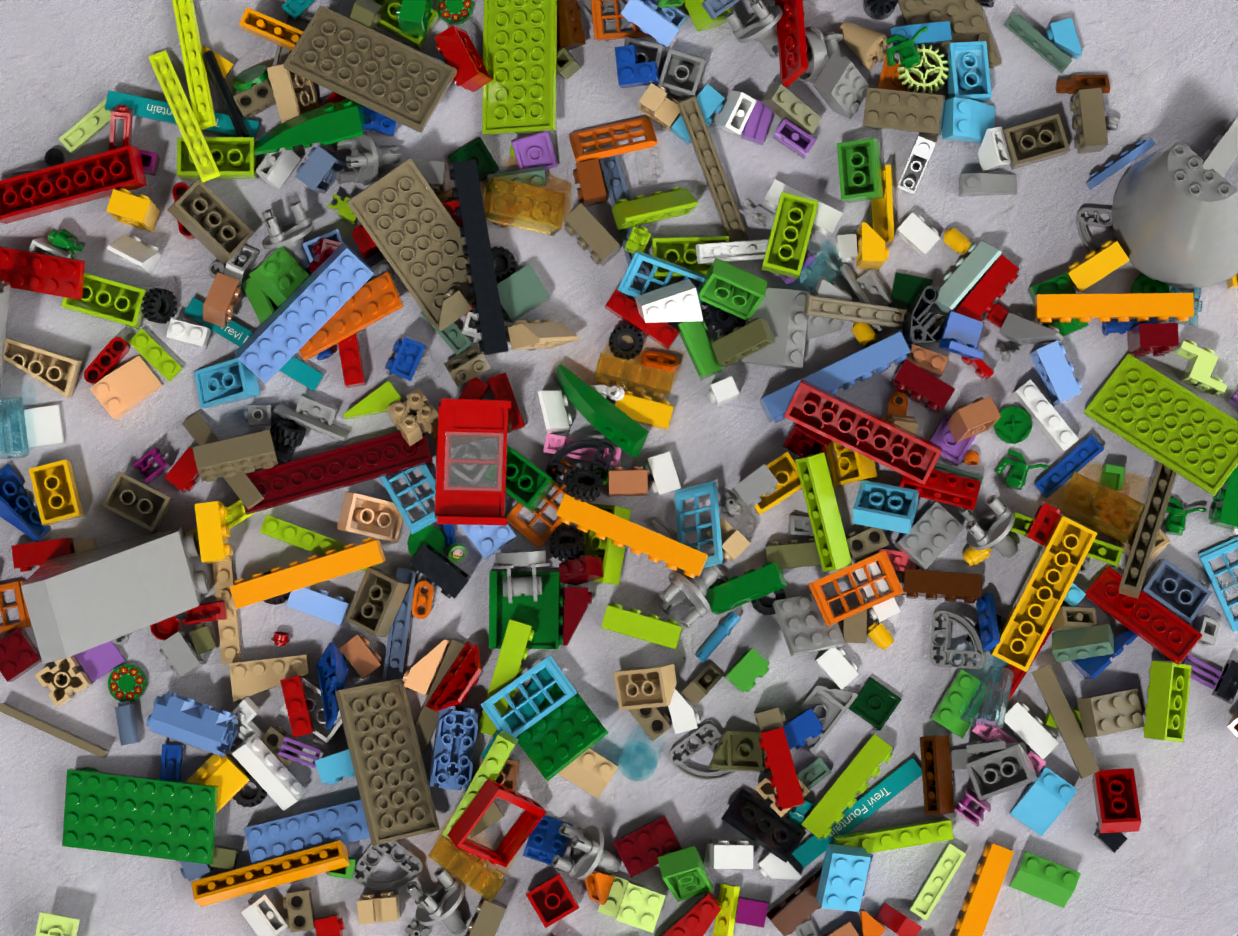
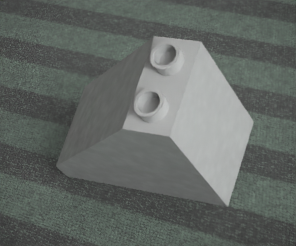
[21,526,210,664]

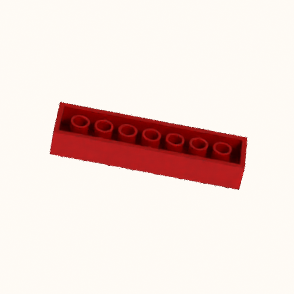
[0,145,147,224]
[784,379,942,485]

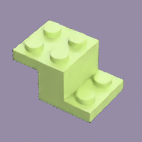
[1172,340,1228,396]
[597,874,666,933]
[35,911,80,936]

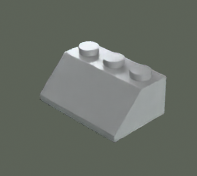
[966,744,1038,801]

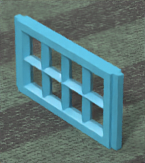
[618,251,706,306]
[379,464,437,535]
[674,481,723,573]
[1198,537,1238,632]
[481,655,577,738]

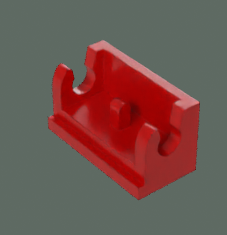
[1024,502,1061,546]
[182,600,227,625]

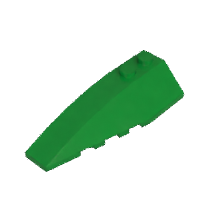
[254,98,365,155]
[554,364,649,458]

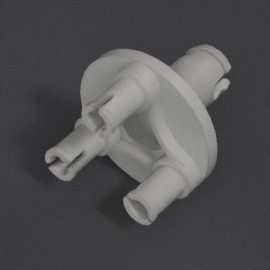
[724,0,783,58]
[332,131,402,185]
[262,201,313,269]
[959,495,1018,558]
[659,565,721,628]
[551,823,621,879]
[406,867,467,935]

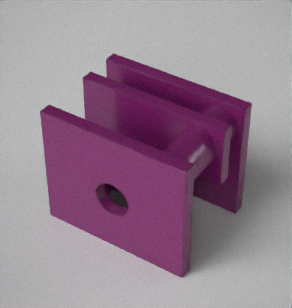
[133,447,172,484]
[954,787,991,827]
[735,897,768,928]

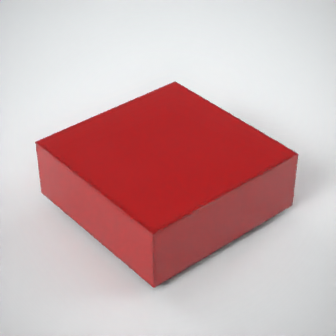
[985,303,1012,329]

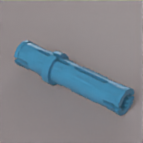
[695,611,741,663]

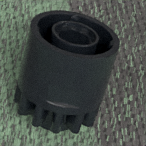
[863,0,898,20]

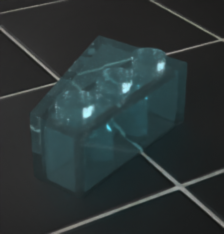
[0,397,29,459]
[960,666,1014,730]

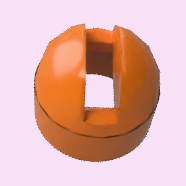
[964,450,980,465]

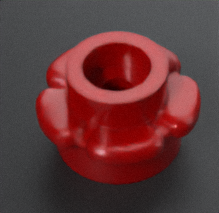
[271,631,290,646]

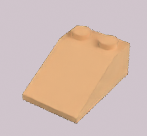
[90,356,163,420]
[337,492,406,543]
[402,639,450,695]

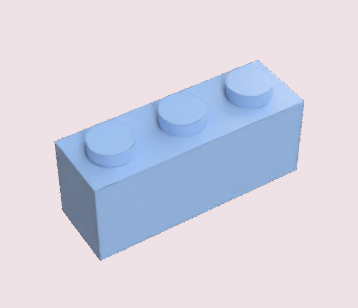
[286,586,350,626]

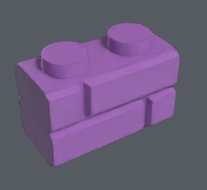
[741,99,774,145]
[773,119,816,159]

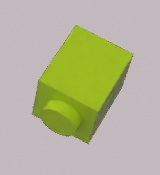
[327,194,359,225]
[624,226,651,254]

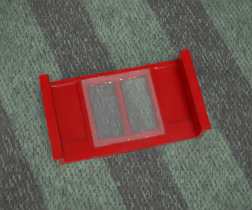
[434,398,511,526]

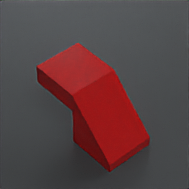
[874,902,922,936]

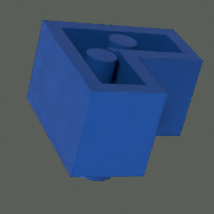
[614,45,659,88]

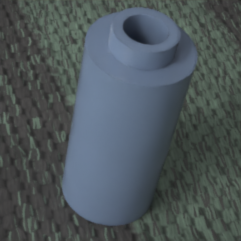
[115,701,140,746]

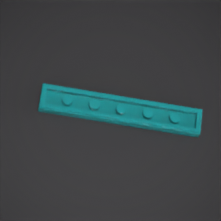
[480,668,555,759]

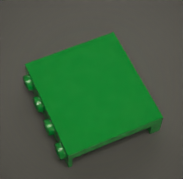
[489,571,563,649]

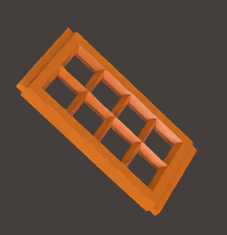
[591,0,677,41]
[569,116,658,162]
[507,459,590,549]
[808,550,904,627]
[0,580,32,633]

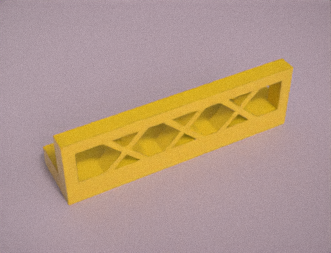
[871,165,894,244]

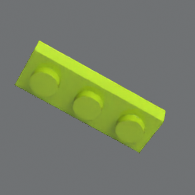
[129,328,184,382]

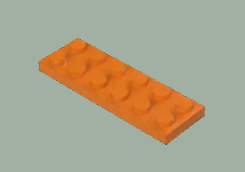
[299,272,404,361]

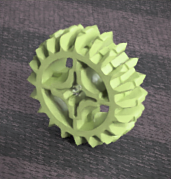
[897,44,949,94]

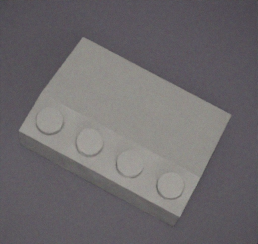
[741,287,810,370]

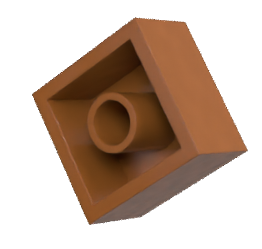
[573,158,607,207]

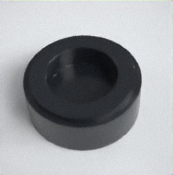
[45,148,65,167]

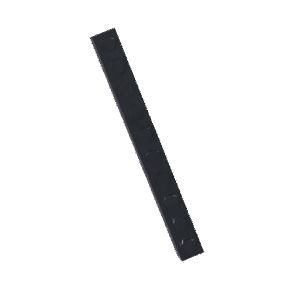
[449,160,509,356]

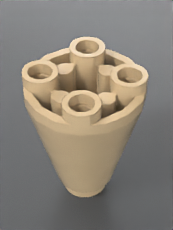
[838,21,890,70]

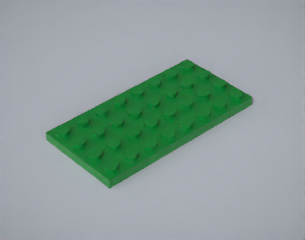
[62,768,218,864]

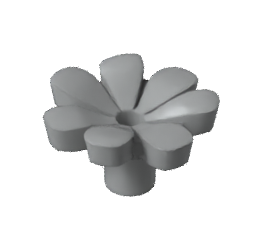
[995,341,1020,362]
[718,492,742,517]
[405,921,431,936]

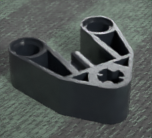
[902,286,948,344]

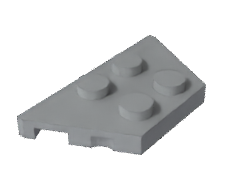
[805,276,852,341]
[793,685,858,753]

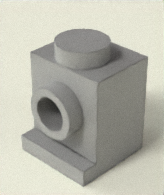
[244,405,273,426]
[1193,615,1220,646]

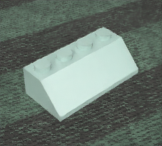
[933,241,1002,315]

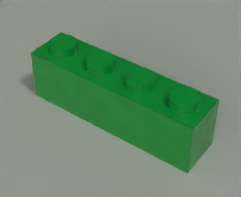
[706,562,787,615]

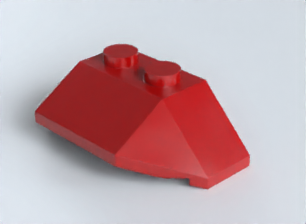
[425,641,482,712]

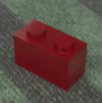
[559,555,603,586]

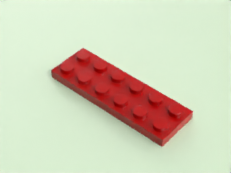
[775,0,809,87]
[0,246,85,300]
[1085,566,1203,666]

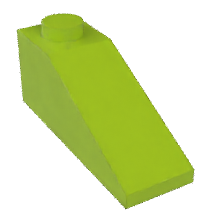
[343,380,404,420]

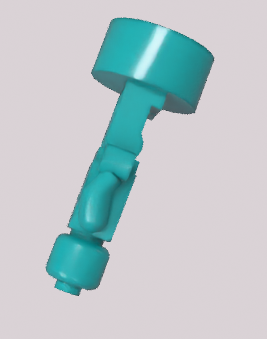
[788,798,813,827]

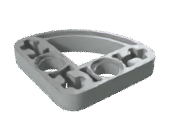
[1076,207,1128,266]
[930,611,986,669]
[669,724,736,780]
[352,840,424,891]

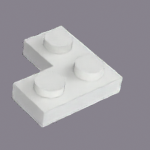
[231,696,264,741]

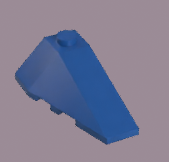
[0,464,50,542]
[1071,629,1138,679]
[316,642,348,729]

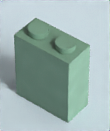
[498,264,550,323]

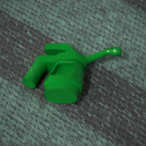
[886,27,928,69]
[47,228,86,259]
[994,449,1049,490]
[1164,498,1207,536]

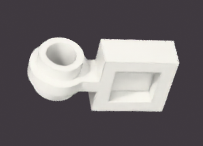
[589,385,625,401]

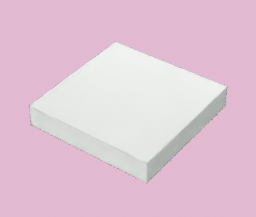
[20,405,65,449]

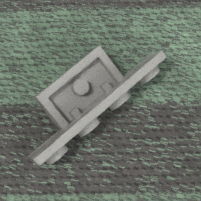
[840,263,893,332]
[273,393,349,441]
[950,738,1027,770]

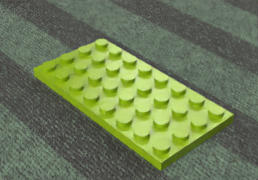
[482,0,557,135]
[1084,353,1238,496]

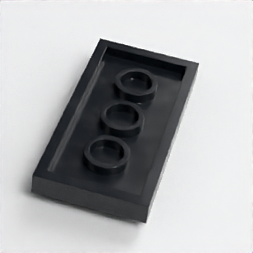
[721,789,806,863]

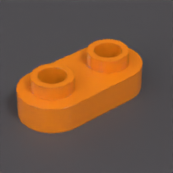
[641,351,680,373]
[886,391,908,420]
[411,581,434,619]

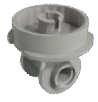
[797,26,849,84]
[492,549,550,604]

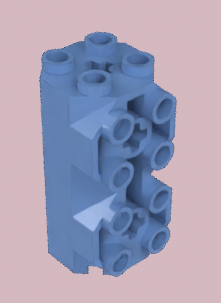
[146,691,238,757]
[429,706,478,791]

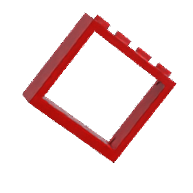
[447,779,547,868]

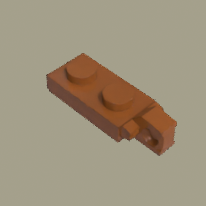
[1055,74,1110,94]

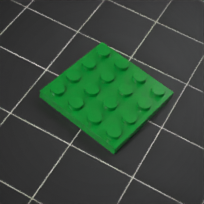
[517,683,609,782]

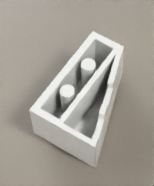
[635,279,703,323]

